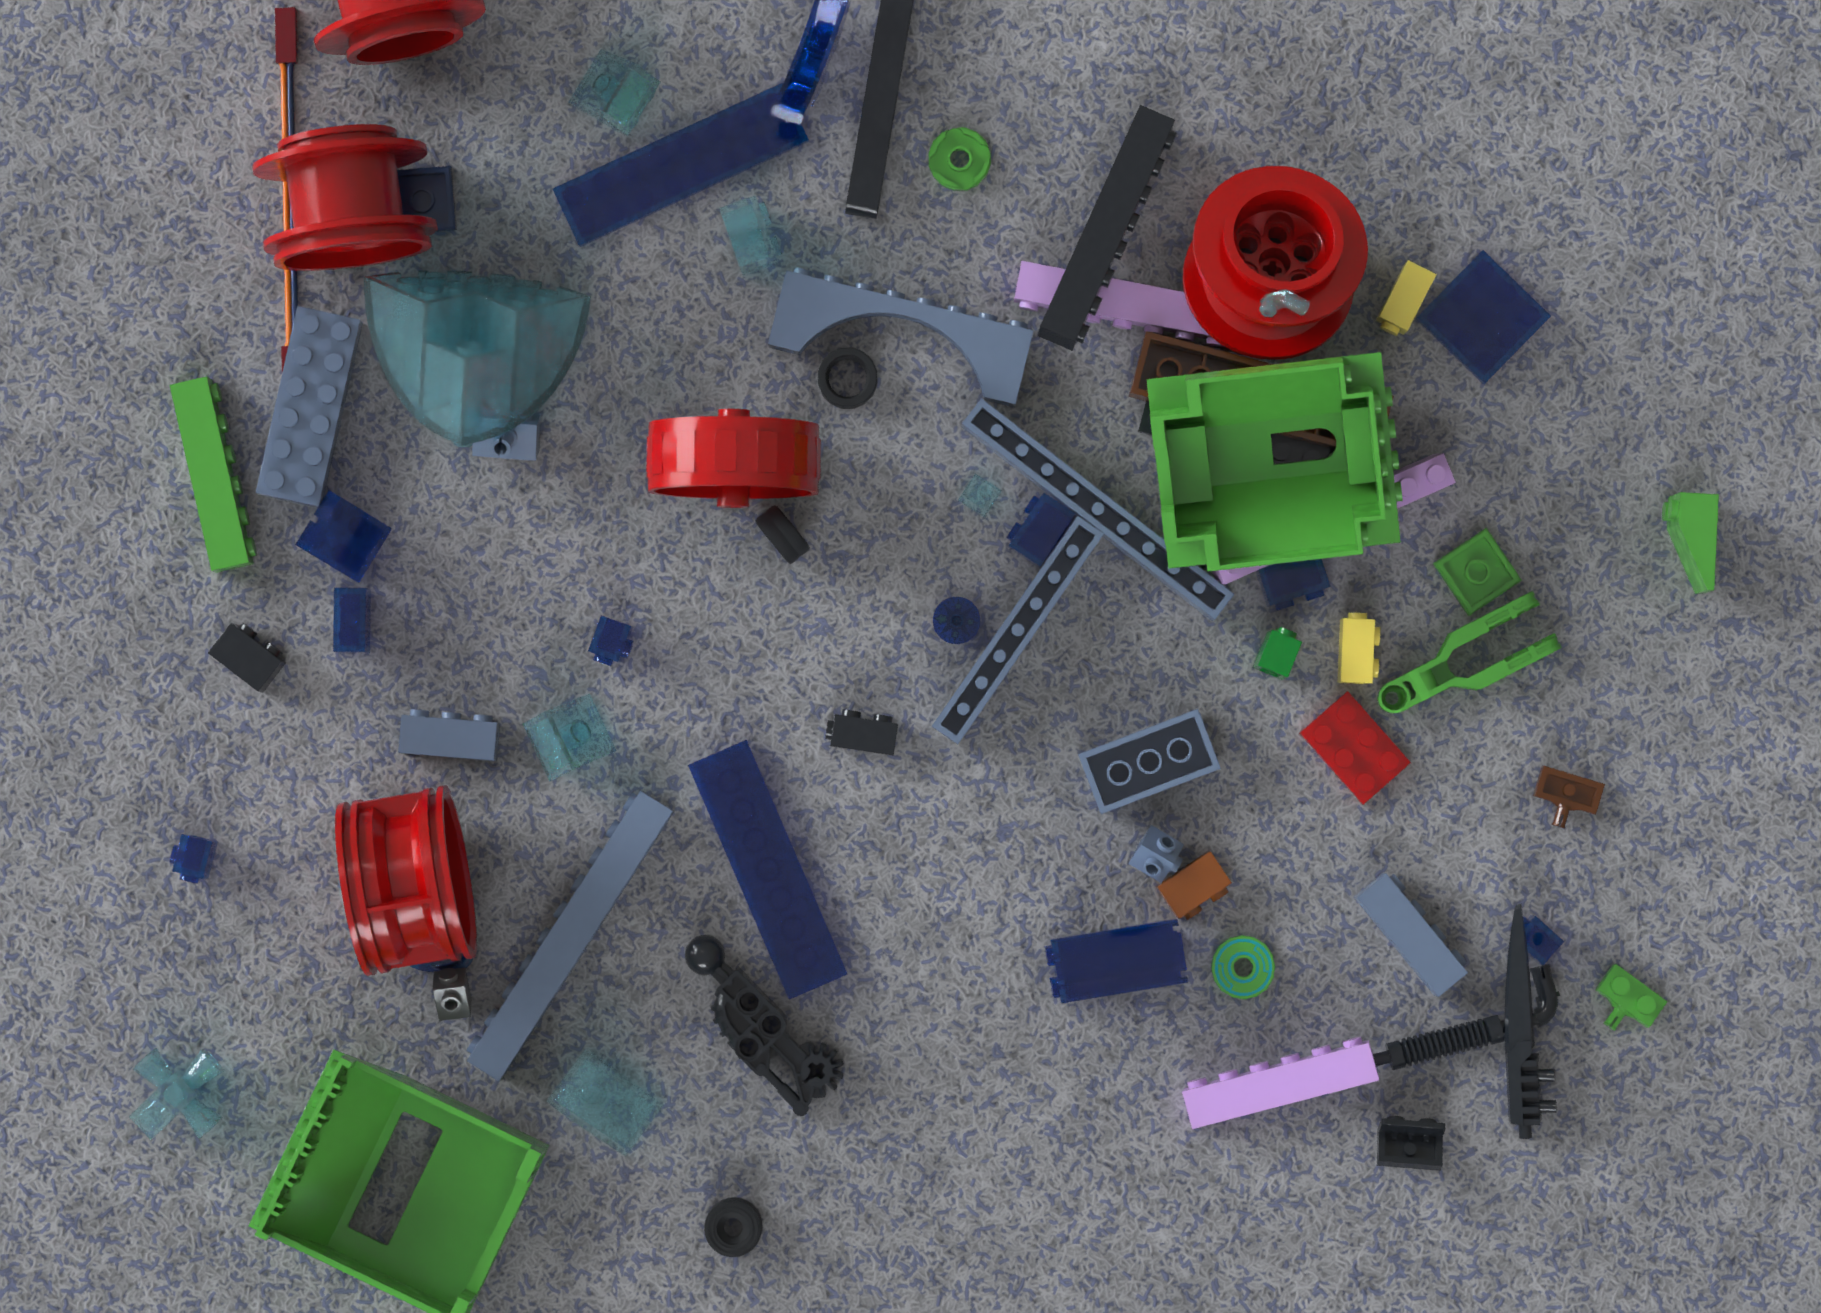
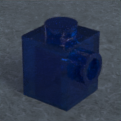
[588,615,634,666]
[170,834,218,884]
[1523,915,1565,965]

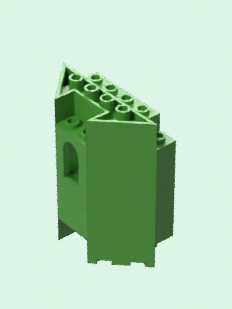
[1146,352,1403,572]

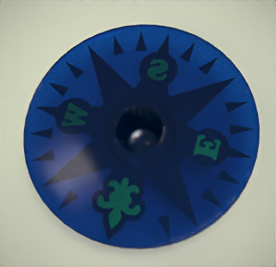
[933,597,980,644]

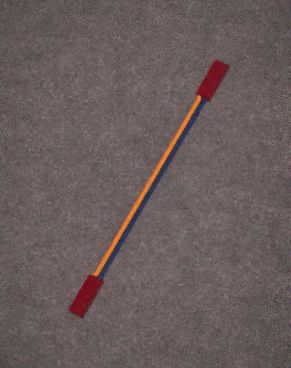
[275,7,298,372]

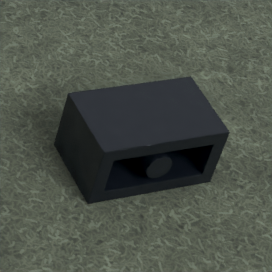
[208,622,286,693]

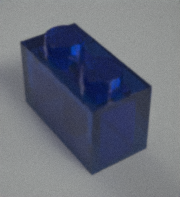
[1006,493,1076,568]
[1256,559,1331,611]
[333,588,371,653]

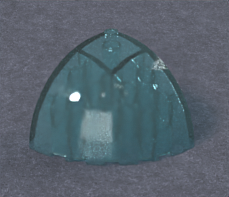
[364,271,591,447]

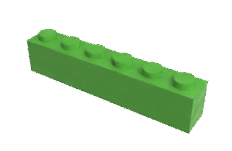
[170,376,257,573]

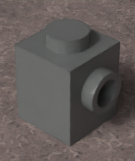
[433,967,472,1021]

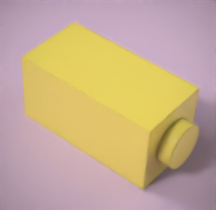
[1376,260,1437,336]
[1337,613,1380,684]

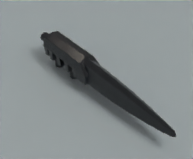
[1505,903,1557,1139]

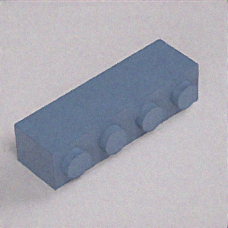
[1354,873,1468,997]

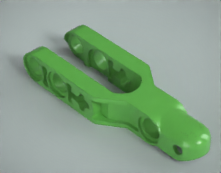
[1377,591,1562,714]

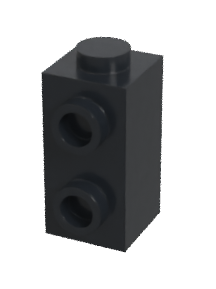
[825,709,898,756]

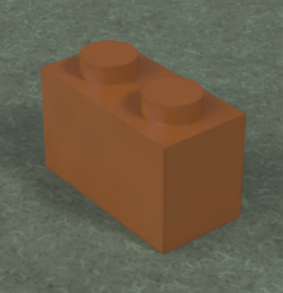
[1156,851,1232,920]

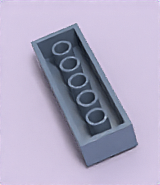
[256,306,363,509]

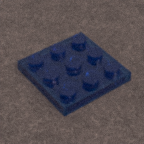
[1416,250,1551,385]

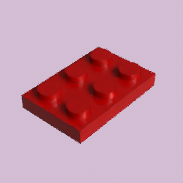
[1299,691,1411,805]

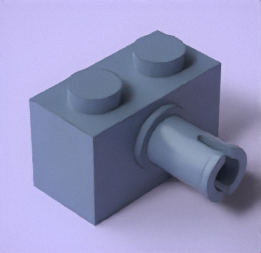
[472,406,541,461]

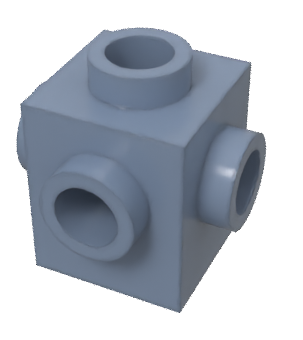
[1128,825,1184,883]

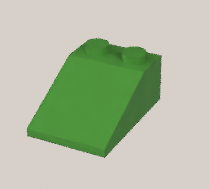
[1662,492,1719,594]

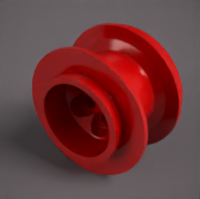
[314,0,486,65]
[252,124,438,271]
[1183,166,1368,360]

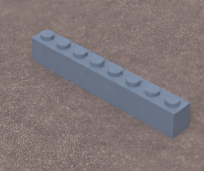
[932,516,1104,745]

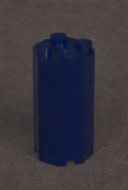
[1044,918,1188,1003]

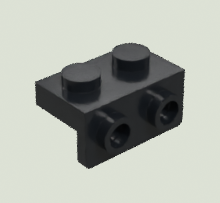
[1377,1116,1445,1171]

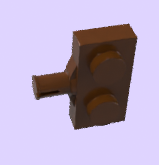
[1533,766,1605,829]

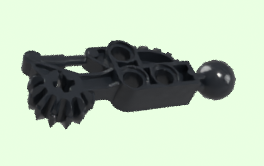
[685,935,844,1116]

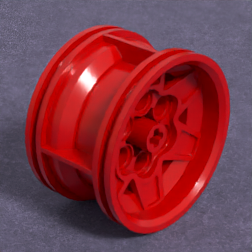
[335,785,477,976]

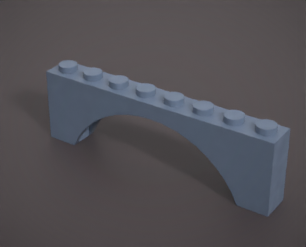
[768,267,1034,408]

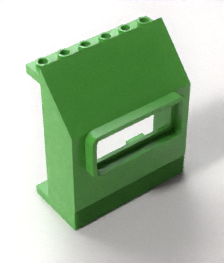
[248,1049,550,1313]

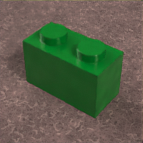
[1252,627,1302,680]

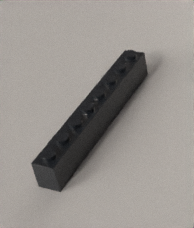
[1038,105,1177,351]

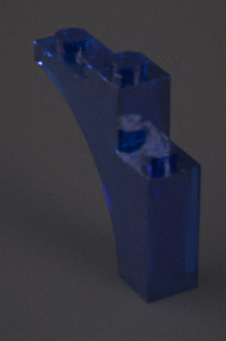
[770,0,851,126]

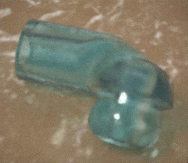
[1259,289,1310,317]

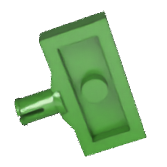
[1595,964,1667,1031]

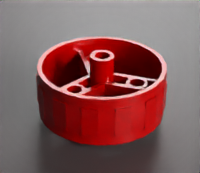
[646,409,821,508]

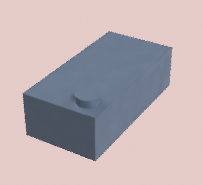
[1078,709,1221,814]

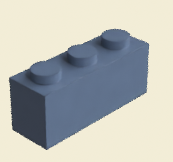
[398,709,500,761]

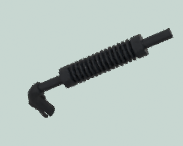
[1373,964,1560,1070]

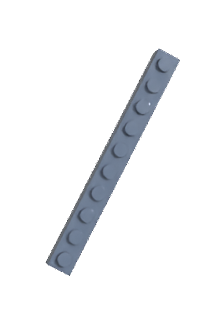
[961,398,1234,621]
[466,791,675,1082]

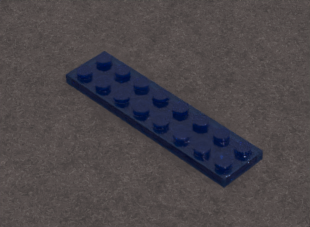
[553,83,809,247]
[688,740,848,1000]

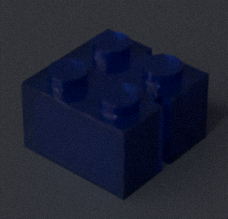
[295,490,392,583]

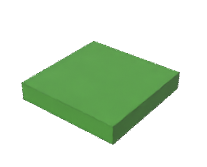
[1433,528,1522,616]

